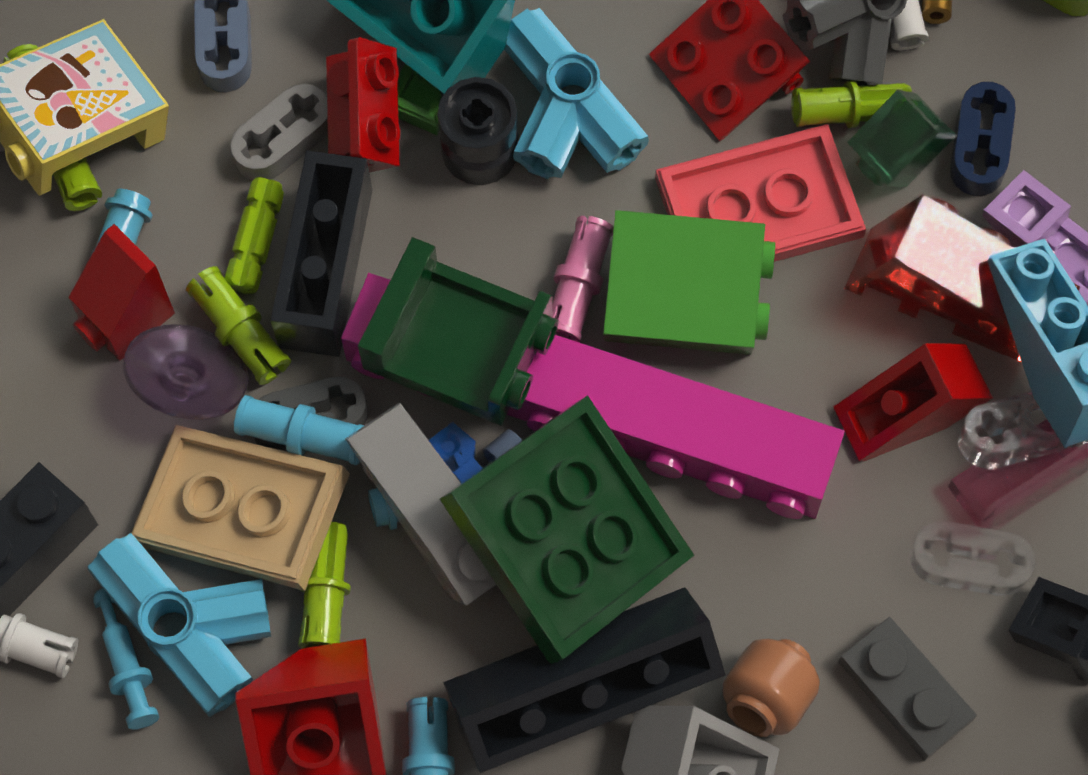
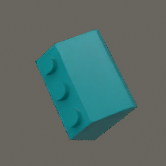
[326,0,515,94]

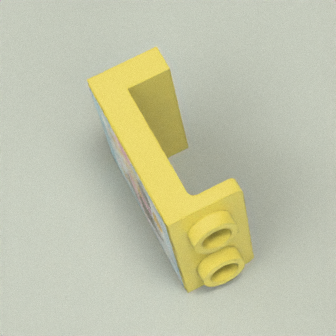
[0,19,169,196]

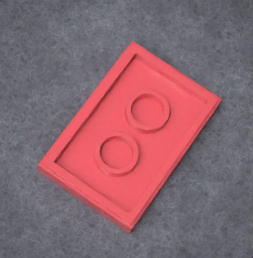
[655,124,866,262]

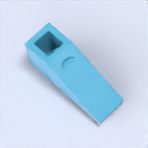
[988,238,1088,448]

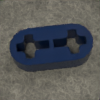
[950,82,1016,196]

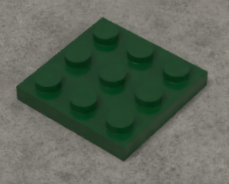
[439,395,695,664]

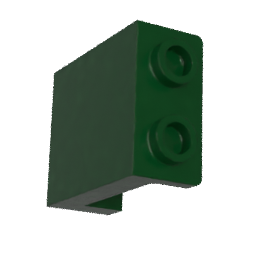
[358,237,559,426]

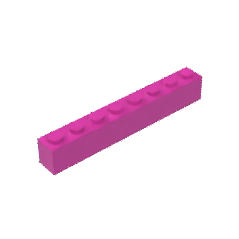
[341,272,845,519]

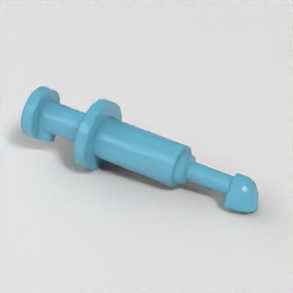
[93,588,160,730]

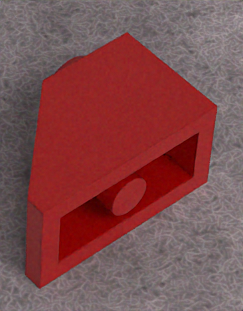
[68,224,175,361]
[833,343,993,461]

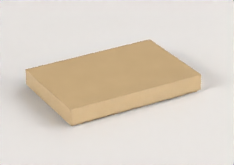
[131,425,350,591]

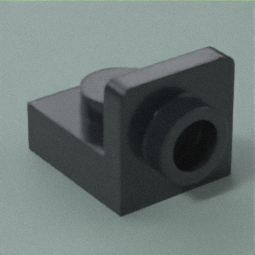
[1008,577,1088,683]

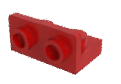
[326,37,400,173]

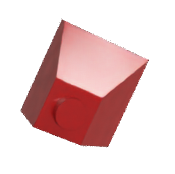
[235,638,387,775]

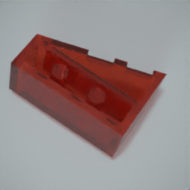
[844,194,1080,363]

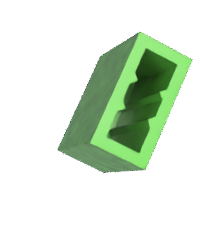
[603,210,775,355]

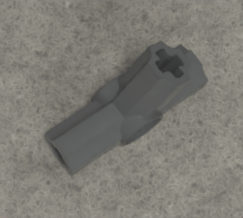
[782,0,907,85]

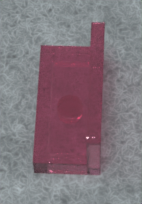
[948,419,1088,537]

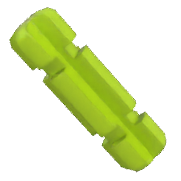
[224,177,284,294]

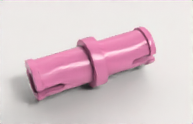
[552,216,614,343]

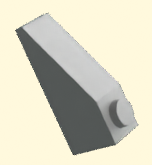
[345,403,496,605]

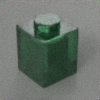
[847,90,957,187]

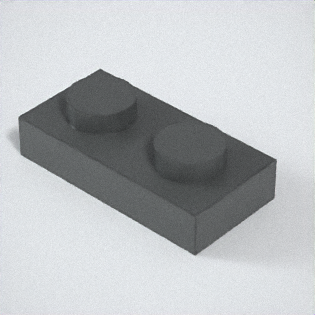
[838,616,977,761]

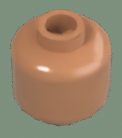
[722,638,820,737]

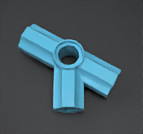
[504,8,649,179]
[87,533,271,717]

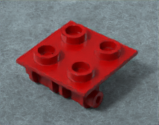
[648,0,810,141]

